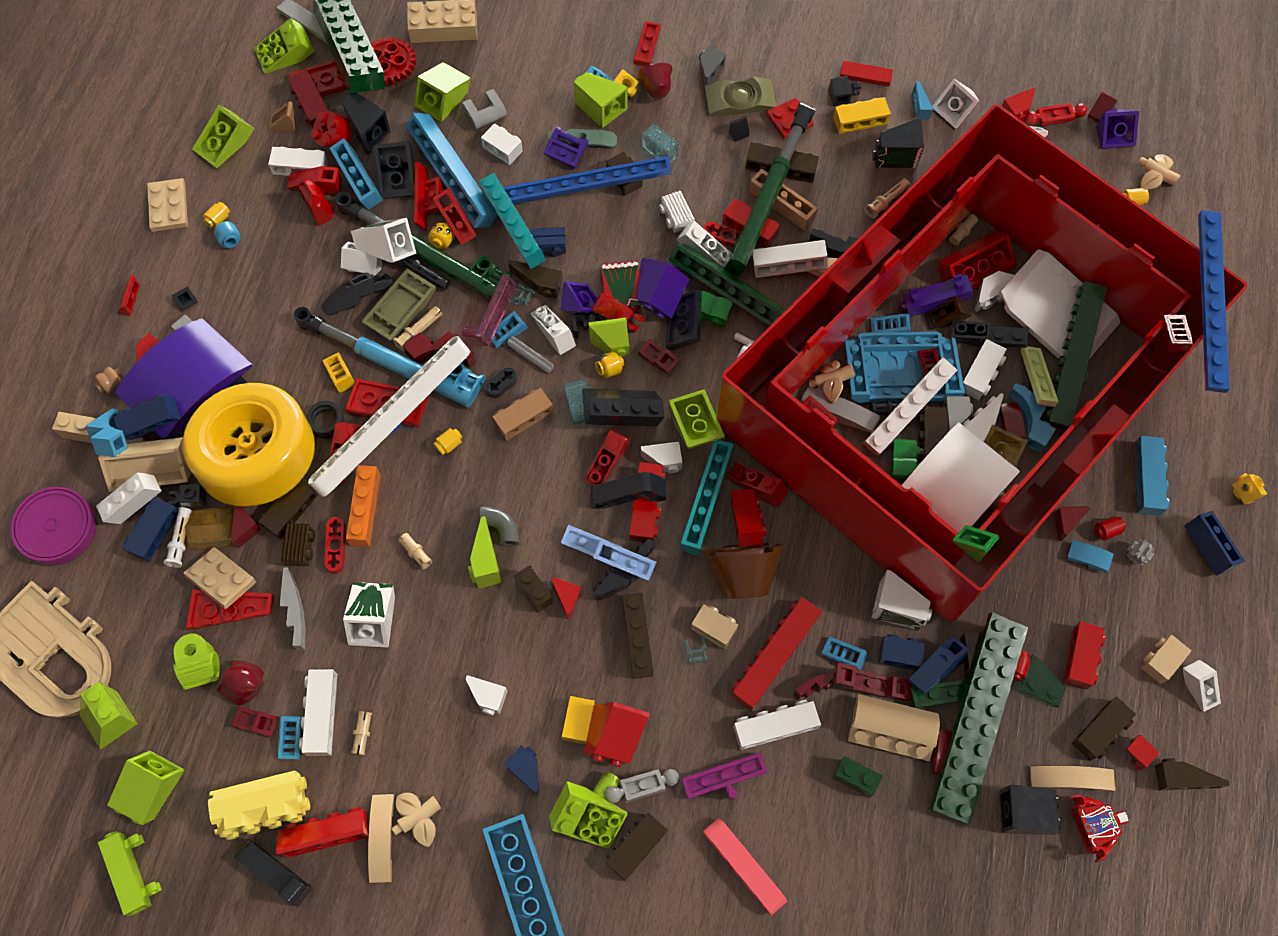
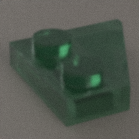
[1019,654,1066,708]

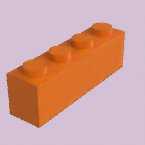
[346,465,381,547]

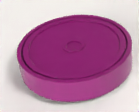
[11,486,97,566]

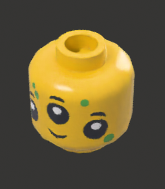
[428,222,455,249]

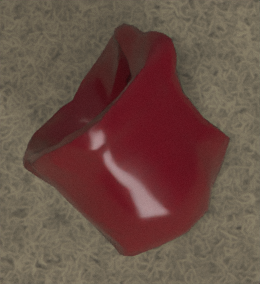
[638,63,673,99]
[217,660,264,706]

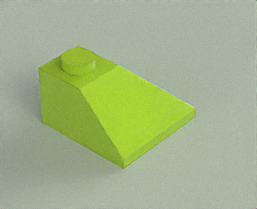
[589,318,629,357]

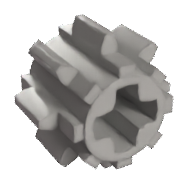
[1127,539,1154,565]

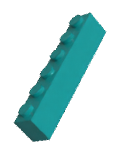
[479,173,546,269]
[680,440,734,556]

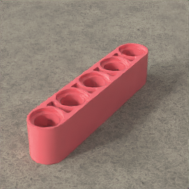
[703,818,788,916]

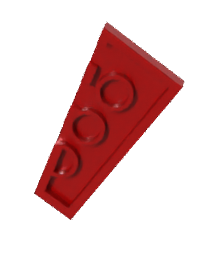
[186,589,274,630]

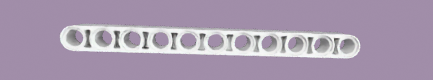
[308,336,470,497]

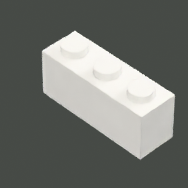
[268,147,328,176]
[963,339,1006,400]
[96,472,161,524]

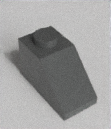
[699,45,726,87]

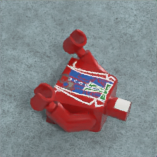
[1070,795,1128,863]

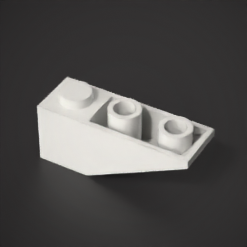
[676,221,732,269]
[530,305,576,355]
[962,393,1003,442]

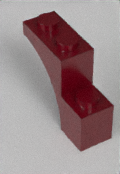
[403,331,475,368]

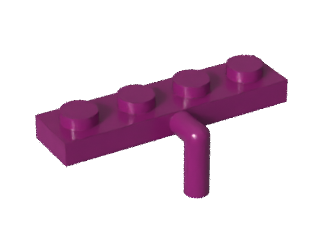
[681,752,767,801]

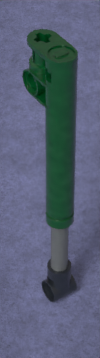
[724,101,816,277]
[335,192,512,302]

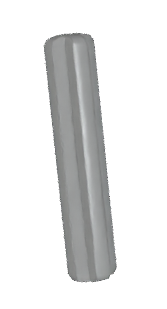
[507,336,554,373]

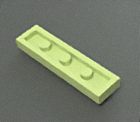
[1021,346,1058,407]

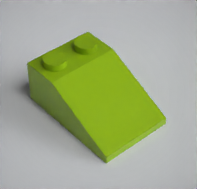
[192,105,255,168]
[669,389,724,449]
[468,516,502,589]

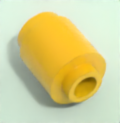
[1123,188,1149,206]
[203,202,230,228]
[433,428,462,455]

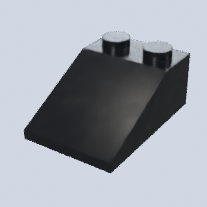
[373,141,415,199]

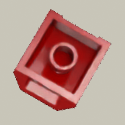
[295,178,335,226]

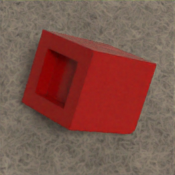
[1127,735,1159,770]

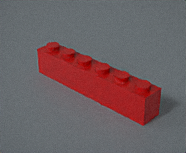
[731,597,822,711]

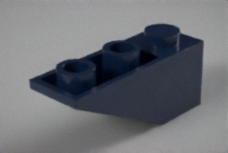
[908,636,969,694]

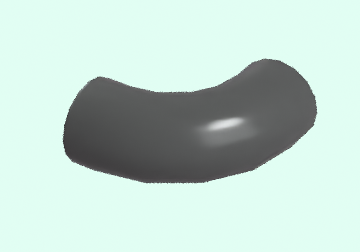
[480,506,519,547]

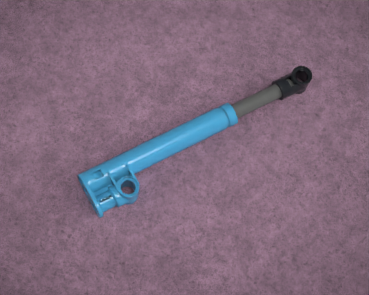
[294,307,486,408]

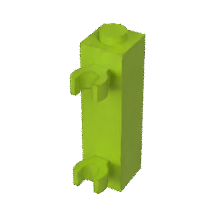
[98,831,162,916]

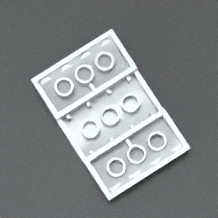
[902,422,1020,532]

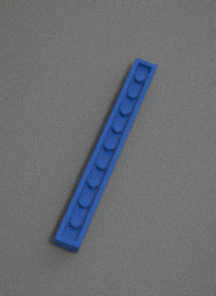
[503,156,672,204]
[1198,210,1230,393]

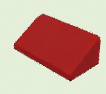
[117,275,140,316]

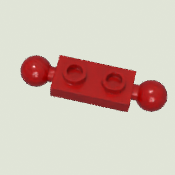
[1024,103,1087,126]

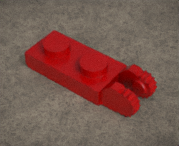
[592,293,645,332]

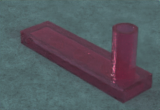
[462,274,517,346]

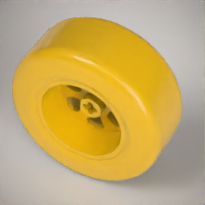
[182,383,315,507]

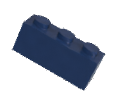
[114,395,181,440]
[123,497,179,563]
[1184,511,1245,576]

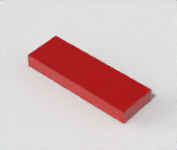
[633,21,661,66]
[840,60,893,87]

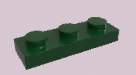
[909,679,969,708]

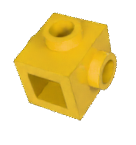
[1232,473,1267,504]

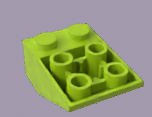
[254,18,314,74]
[549,781,628,849]

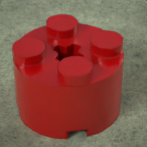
[310,111,353,149]

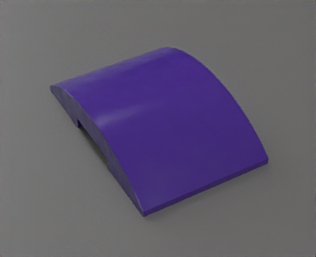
[115,319,253,440]

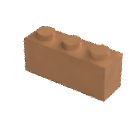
[493,388,554,441]

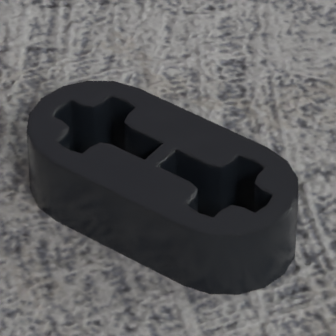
[486,367,517,398]

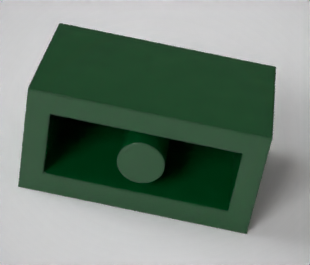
[832,756,883,798]

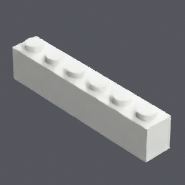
[862,358,957,456]

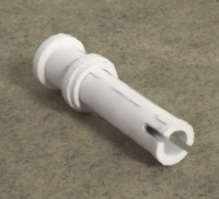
[163,507,191,568]

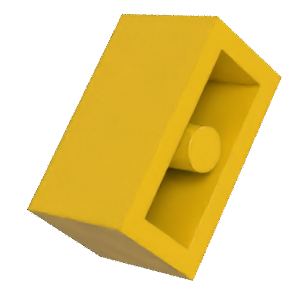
[562,696,595,745]

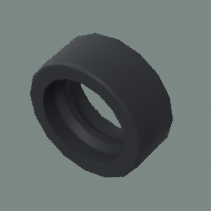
[306,400,345,439]

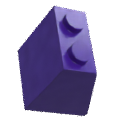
[637,258,689,319]

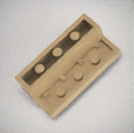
[848,694,940,761]

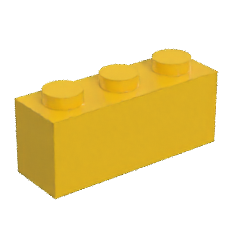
[833,97,891,134]

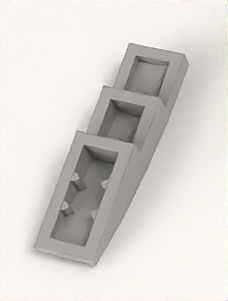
[800,386,880,433]
[280,568,306,650]

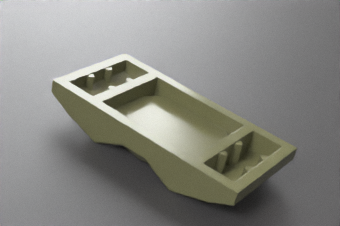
[705,77,777,117]
[362,269,436,342]

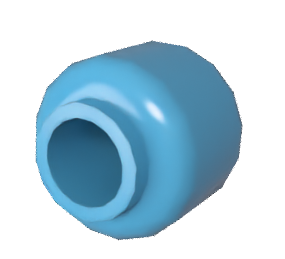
[214,221,241,248]

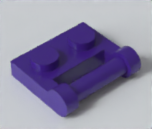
[544,127,589,169]

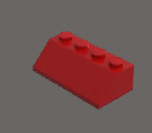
[937,231,1017,290]
[276,807,369,858]

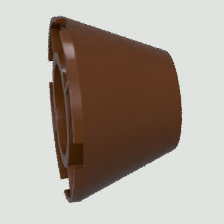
[703,543,783,599]

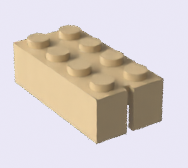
[407,0,478,43]
[98,437,191,492]

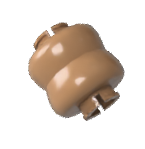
[94,367,124,394]

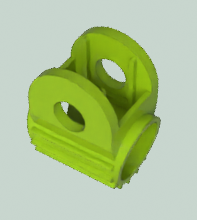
[173,634,220,690]

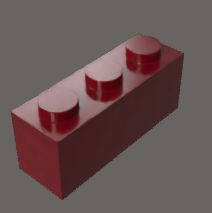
[287,69,328,128]

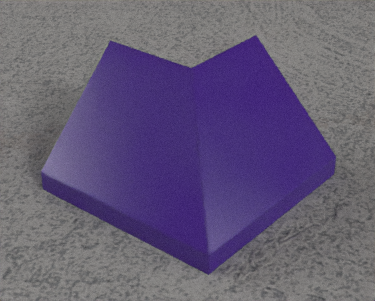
[1096,108,1139,148]
[560,281,597,313]

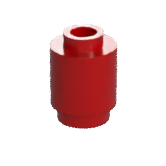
[1094,516,1126,541]
[1013,650,1031,681]

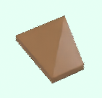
[269,101,296,132]

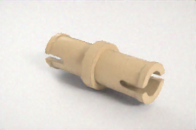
[949,214,978,246]
[398,533,432,569]
[351,711,372,755]

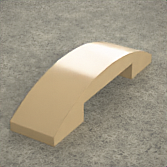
[1029,766,1115,792]
[368,794,394,883]

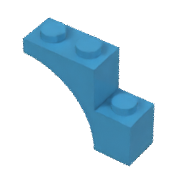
[1008,383,1056,454]
[86,409,128,457]

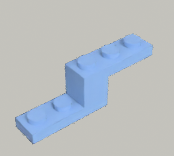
[561,525,656,581]

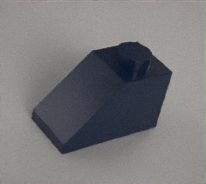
[504,745,539,795]

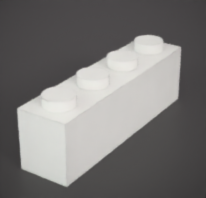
[753,240,828,278]
[299,669,338,756]
[733,700,821,750]

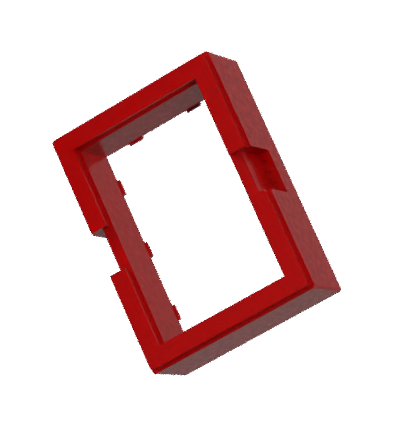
[716,104,1247,623]

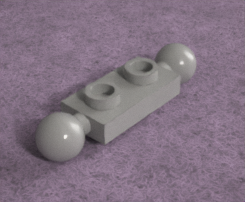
[605,769,679,803]

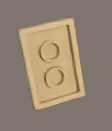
[147,178,188,232]
[184,547,256,609]

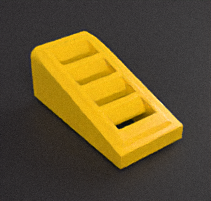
[322,352,355,393]

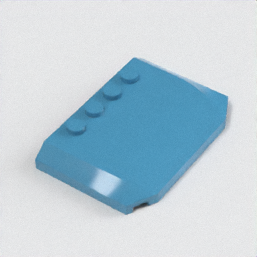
[844,331,965,403]

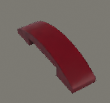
[834,662,912,701]

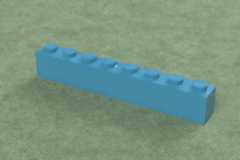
[406,113,498,228]

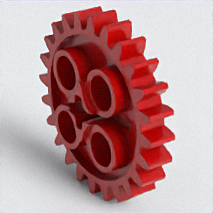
[370,36,417,86]

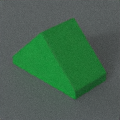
[953,525,999,563]

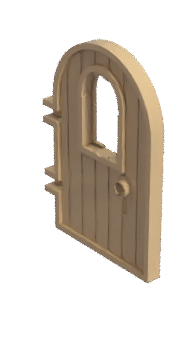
[0,580,111,718]

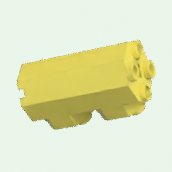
[208,771,310,840]

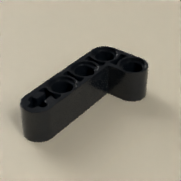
[591,472,666,509]
[234,839,313,907]

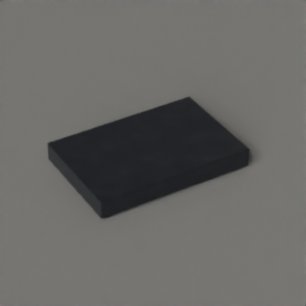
[666,290,702,350]

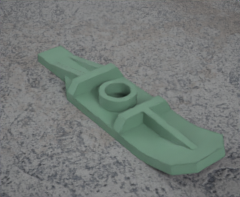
[548,129,617,148]

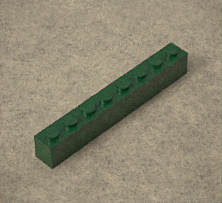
[669,244,787,326]
[1044,281,1107,431]

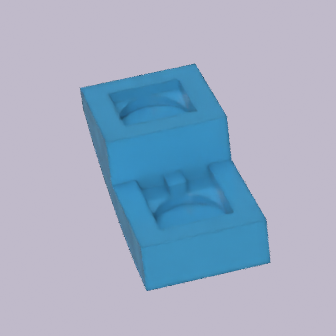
[1068,540,1113,573]

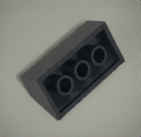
[582,388,665,426]

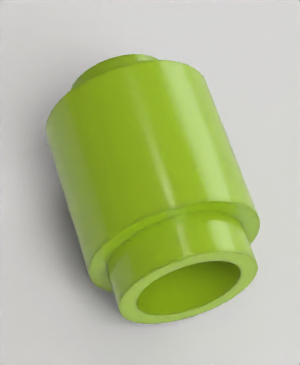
[593,771,620,799]

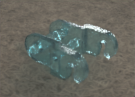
[508,283,535,305]
[685,637,708,665]

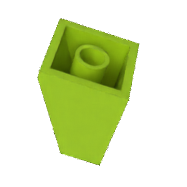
[414,62,470,122]
[574,72,628,128]
[80,682,137,749]
[107,751,184,825]

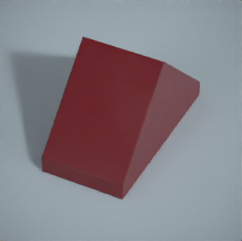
[1087,91,1118,122]
[230,506,261,548]
[1054,506,1090,541]

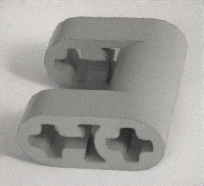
[462,89,507,129]

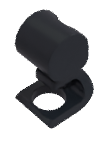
[571,312,606,338]

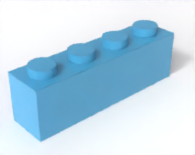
[330,138,383,210]
[1134,436,1169,516]

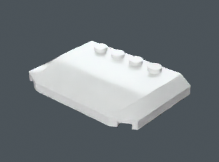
[998,249,1120,359]

